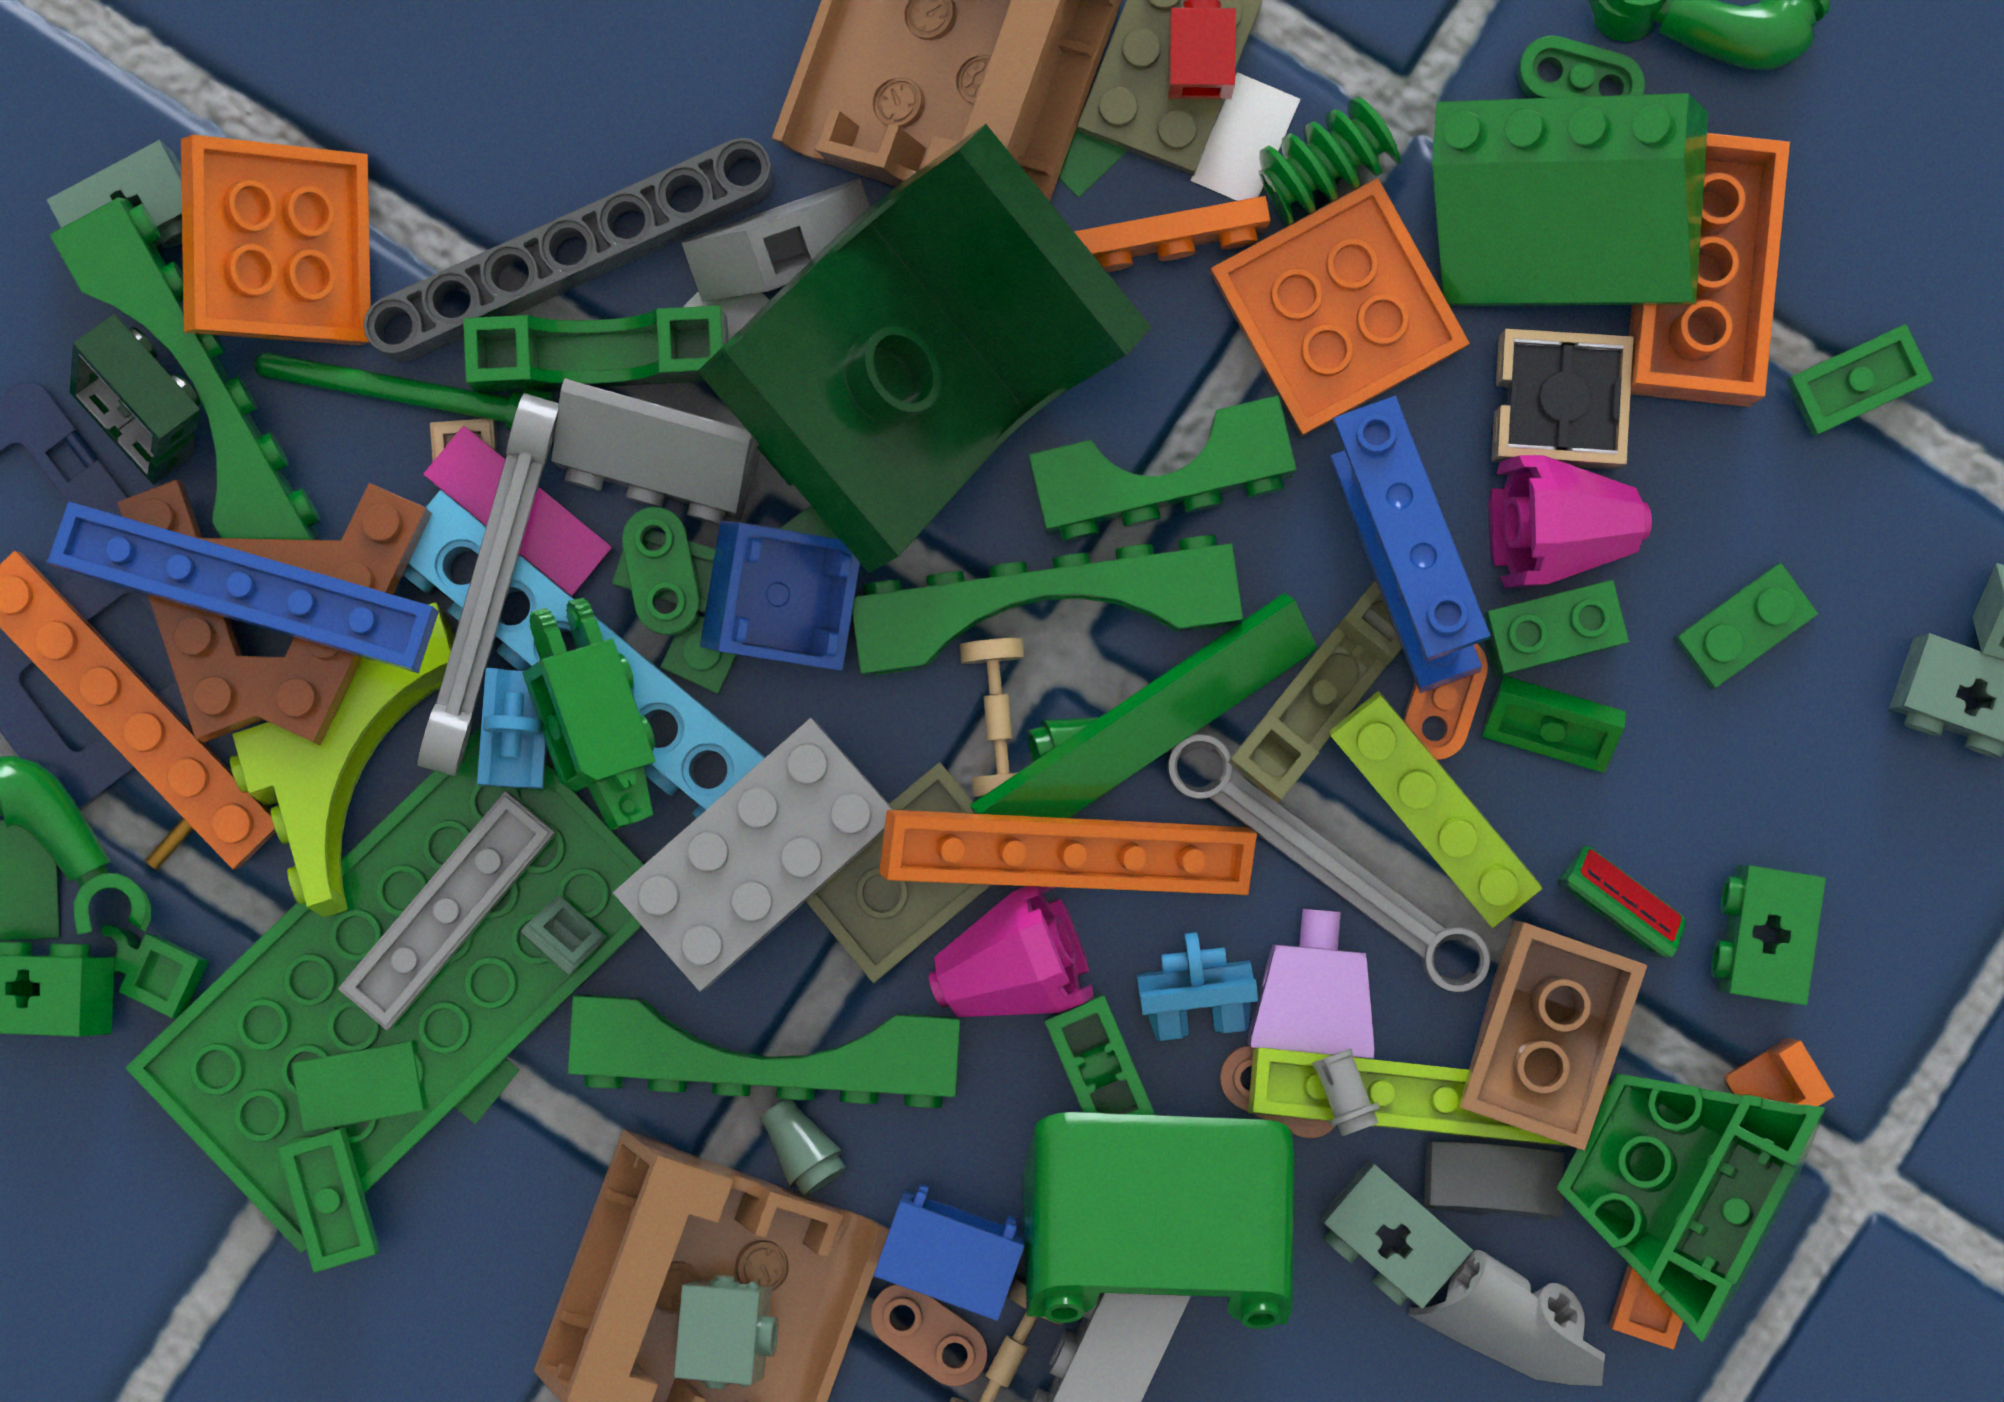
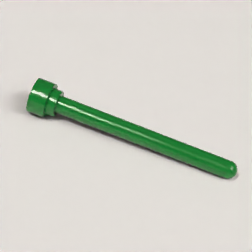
[254,352,555,430]

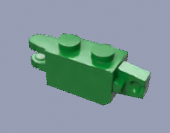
[522,597,656,830]

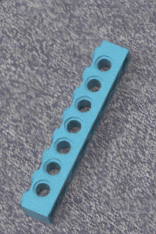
[403,490,765,818]

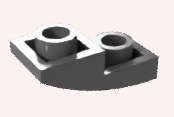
[1424,1141,1564,1220]

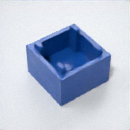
[700,520,860,671]
[873,1183,1025,1321]

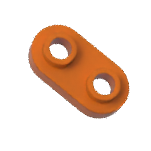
[1403,644,1488,760]

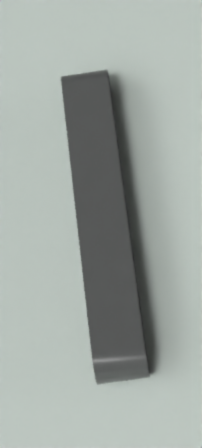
[363,138,775,363]

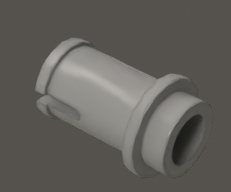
[1312,1049,1379,1137]

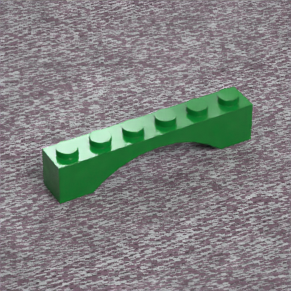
[49,198,321,540]
[852,535,1243,677]
[568,994,961,1108]

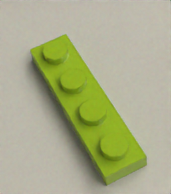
[1329,691,1543,928]

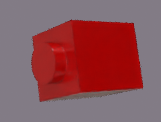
[1168,0,1236,99]

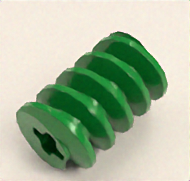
[1259,96,1401,226]

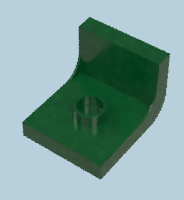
[697,123,1151,573]

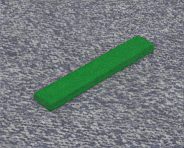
[969,593,1318,818]

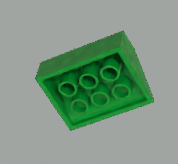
[1432,93,1709,306]

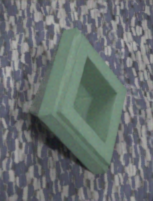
[521,895,607,974]

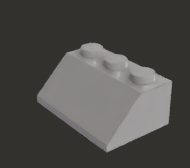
[551,378,761,525]

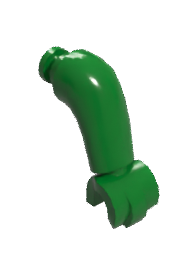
[1588,0,1830,70]
[0,756,151,935]

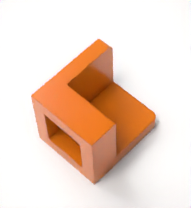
[1724,1038,1835,1106]

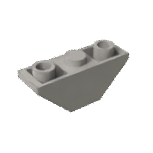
[681,178,870,302]

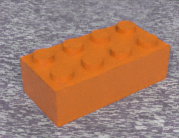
[1629,133,1790,407]

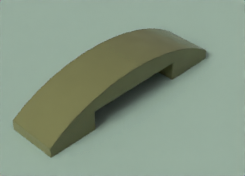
[1228,580,1402,803]

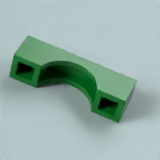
[463,305,728,393]
[1029,395,1297,542]

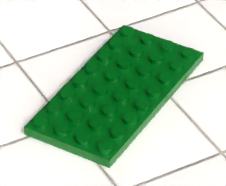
[125,726,645,1254]

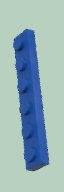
[47,501,439,673]

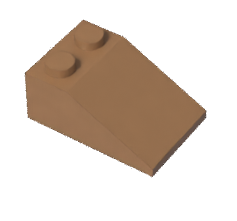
[1459,920,1648,1151]

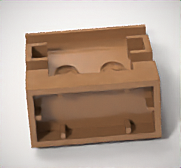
[771,0,1122,202]
[533,1129,890,1402]

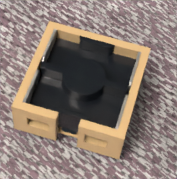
[1491,328,1634,470]

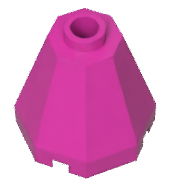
[1488,455,1652,589]
[929,886,1094,1017]

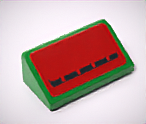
[1558,845,1686,958]

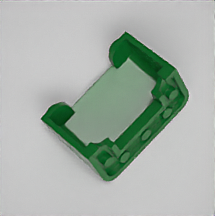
[1022,1112,1294,1329]

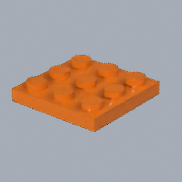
[181,134,371,346]
[1209,178,1470,438]

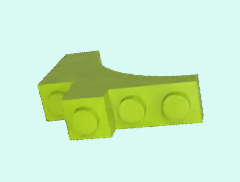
[230,602,455,918]

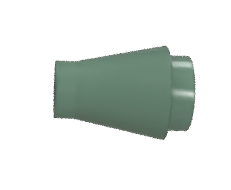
[760,1099,847,1197]

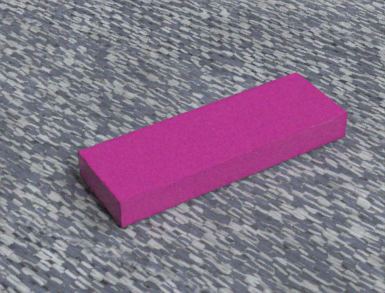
[423,425,613,596]

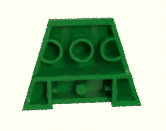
[1557,1073,1826,1343]

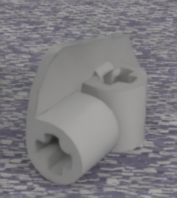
[1408,1250,1605,1386]

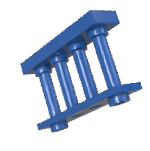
[1330,395,1491,693]

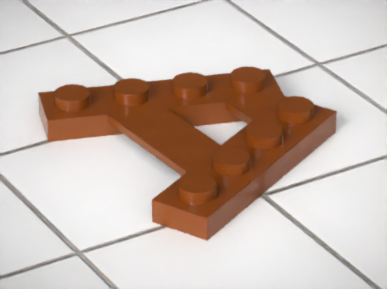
[117,479,432,745]

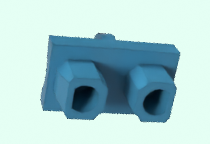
[477,668,547,789]
[1136,932,1258,1041]

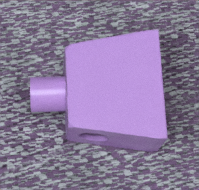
[1247,909,1375,1058]

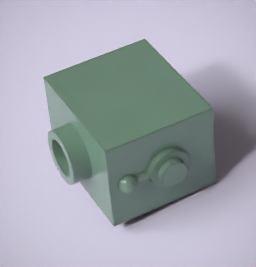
[674,1275,778,1389]

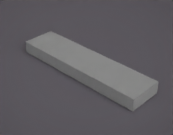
[338,791,557,1030]

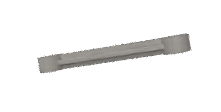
[417,393,559,777]
[1167,735,1490,992]

